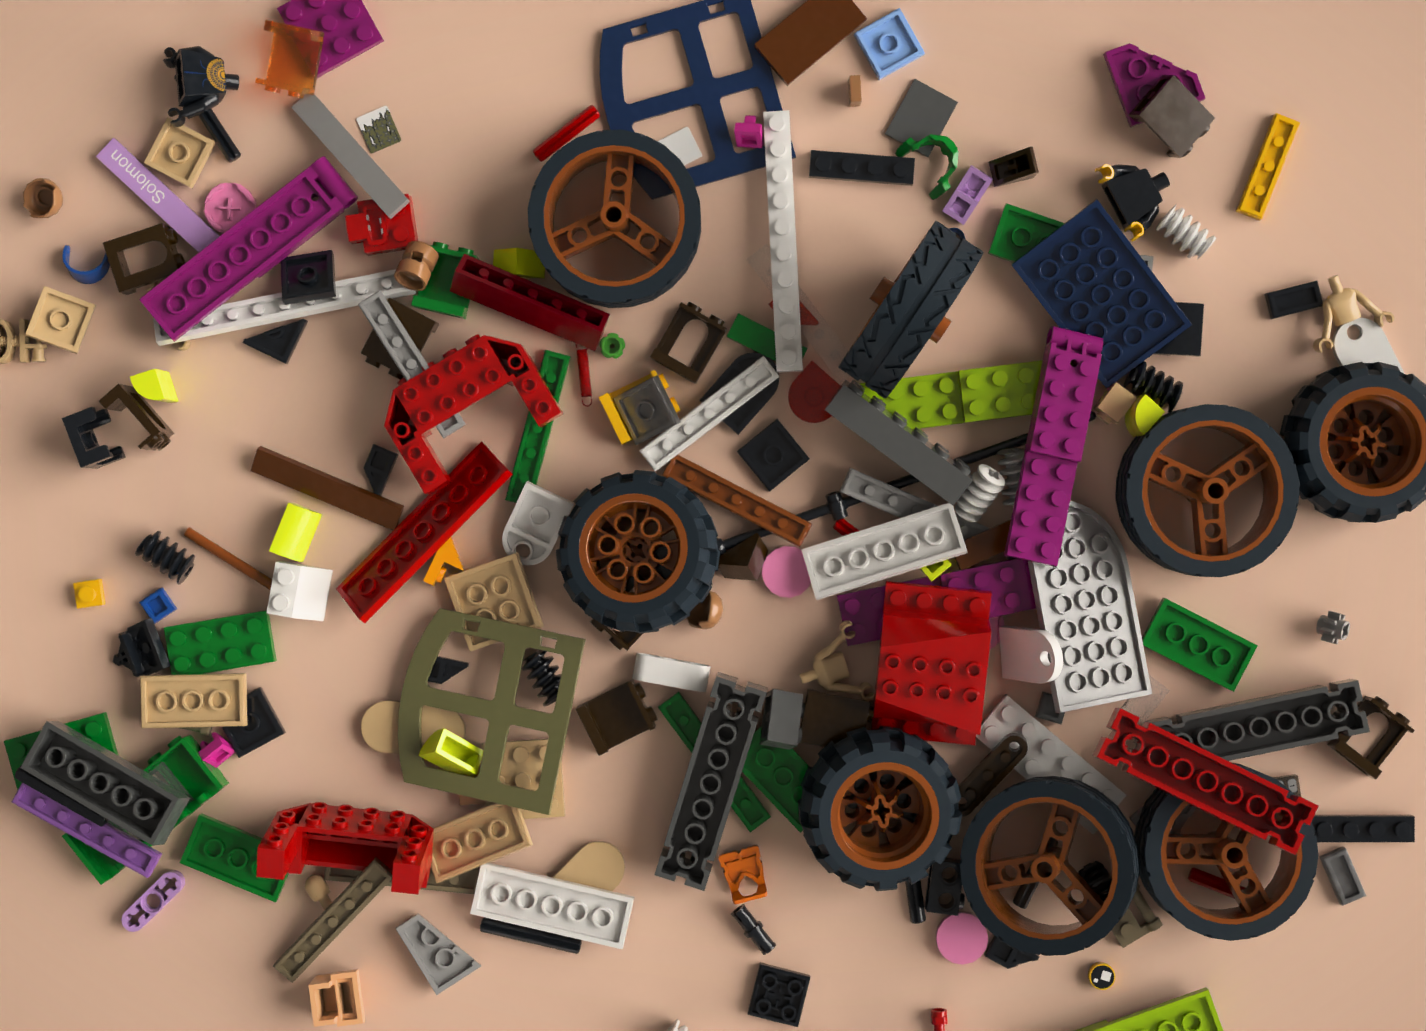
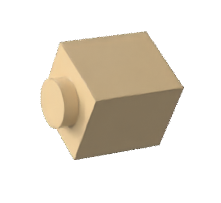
[1093,382,1137,424]

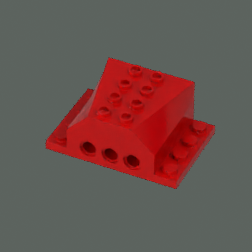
[871,581,992,746]

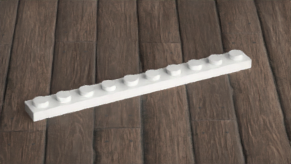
[763,110,803,373]
[153,269,416,346]

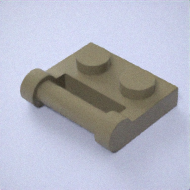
[1112,884,1163,948]

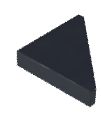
[243,319,308,364]

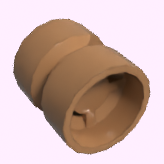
[394,241,439,291]

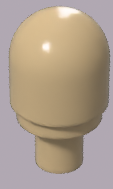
[305,875,332,910]

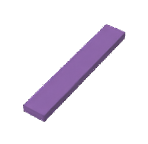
[12,783,162,878]

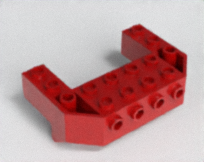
[384,334,564,494]
[256,802,434,895]

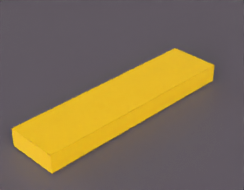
[1236,113,1300,221]

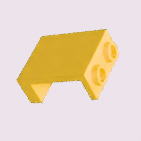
[599,370,680,445]

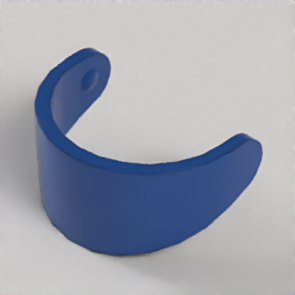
[62,245,110,284]

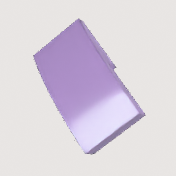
[942,165,993,225]

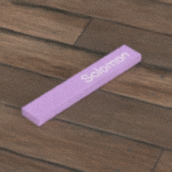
[96,138,220,252]

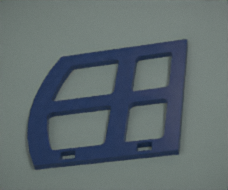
[600,0,796,200]

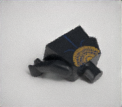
[163,46,239,127]

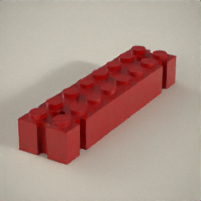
[1092,708,1319,855]

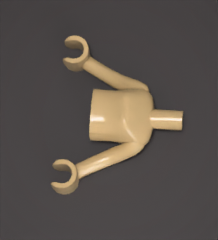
[1313,275,1394,353]
[799,620,875,701]

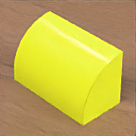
[130,369,179,403]
[1125,394,1165,437]
[269,503,322,562]
[418,728,484,776]

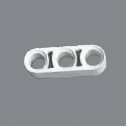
[632,653,711,692]

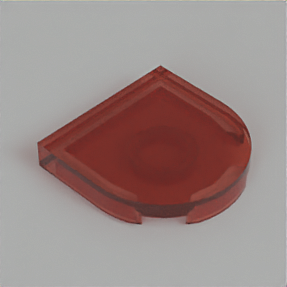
[788,361,841,423]

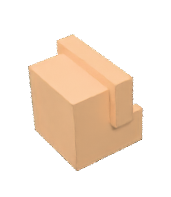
[308,969,365,1027]

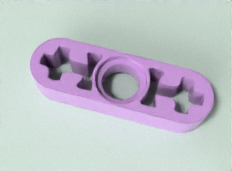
[121,870,185,932]

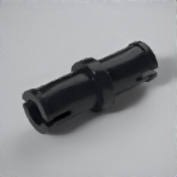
[731,904,776,955]

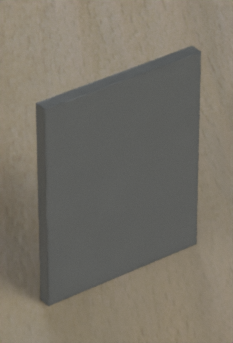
[885,79,958,157]

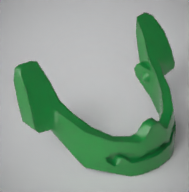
[895,134,959,200]

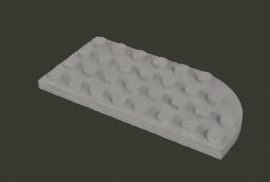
[1028,501,1152,713]

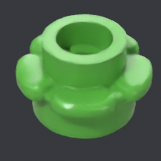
[600,333,625,359]

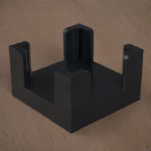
[62,407,126,469]

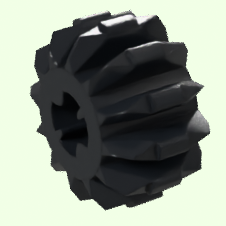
[1078,861,1112,902]

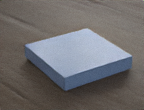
[854,8,925,80]

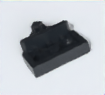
[113,618,171,677]

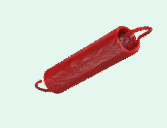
[576,344,592,407]

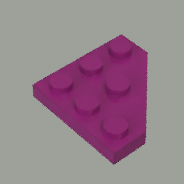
[1103,43,1206,128]

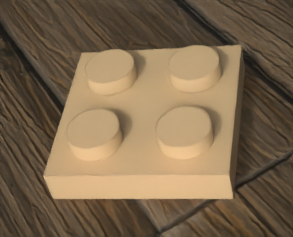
[144,117,216,189]
[25,286,96,354]

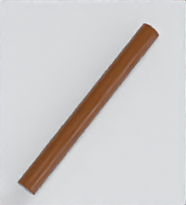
[184,527,272,590]

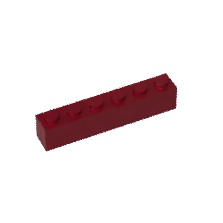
[450,254,610,351]

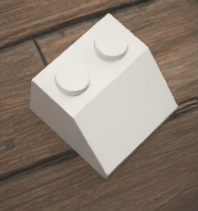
[266,561,333,621]

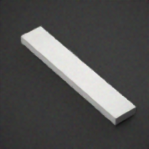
[639,356,780,472]

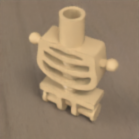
[0,319,47,364]

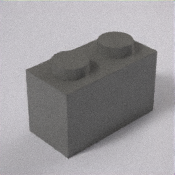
[760,689,805,750]

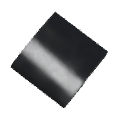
[1154,302,1204,357]

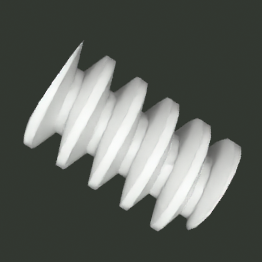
[1156,204,1216,259]
[955,464,1005,522]

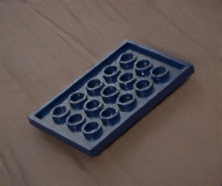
[1011,199,1192,389]

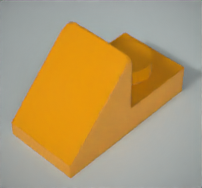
[423,537,464,586]

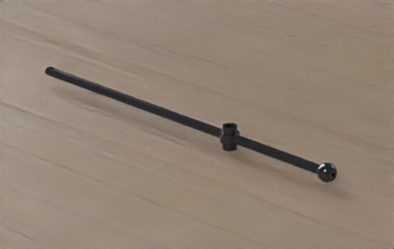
[717,411,1096,556]

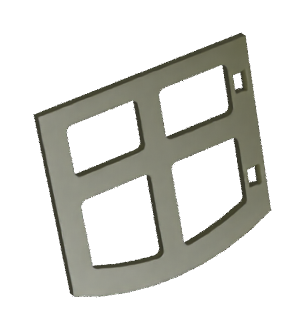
[398,608,586,815]

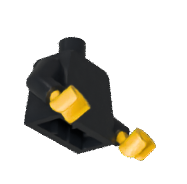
[1094,164,1170,242]

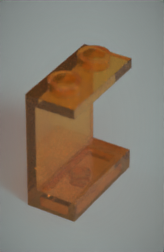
[255,20,324,98]

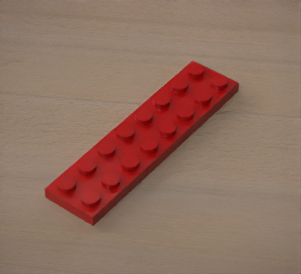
[336,441,513,623]

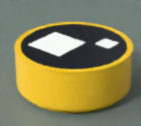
[1088,962,1115,990]

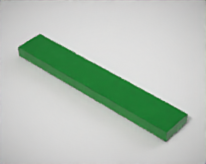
[505,350,571,503]
[658,691,771,832]

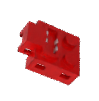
[345,194,418,256]

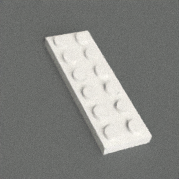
[801,503,968,600]
[976,694,1126,835]
[470,863,635,949]

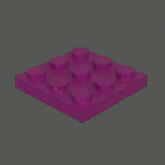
[277,0,384,79]

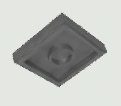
[613,375,681,445]

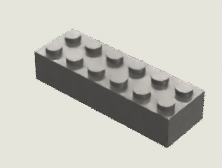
[825,380,973,505]
[20,721,190,846]

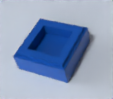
[139,588,177,624]

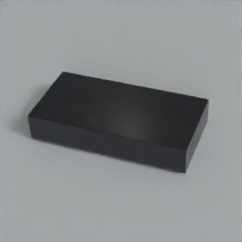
[1264,281,1323,319]

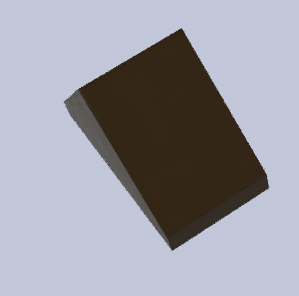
[989,147,1039,187]
[718,533,768,581]

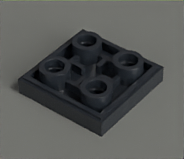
[747,962,810,1027]

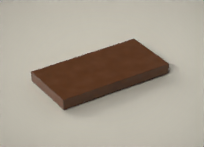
[754,0,867,86]

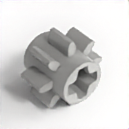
[1316,611,1350,644]

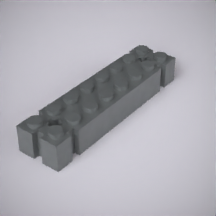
[655,672,768,891]
[1145,679,1370,761]

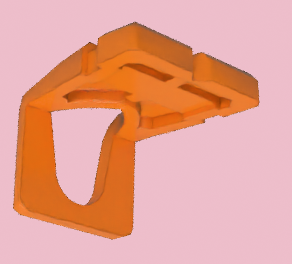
[718,845,767,904]

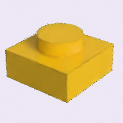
[73,579,105,609]

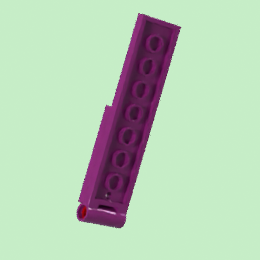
[139,156,358,342]
[1004,326,1103,567]
[837,558,1036,646]

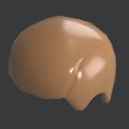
[23,178,63,218]
[687,591,723,630]

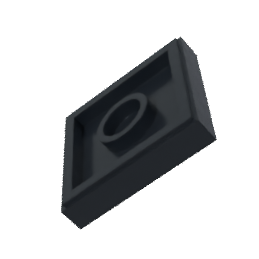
[281,250,336,305]
[737,419,810,492]
[222,687,286,758]

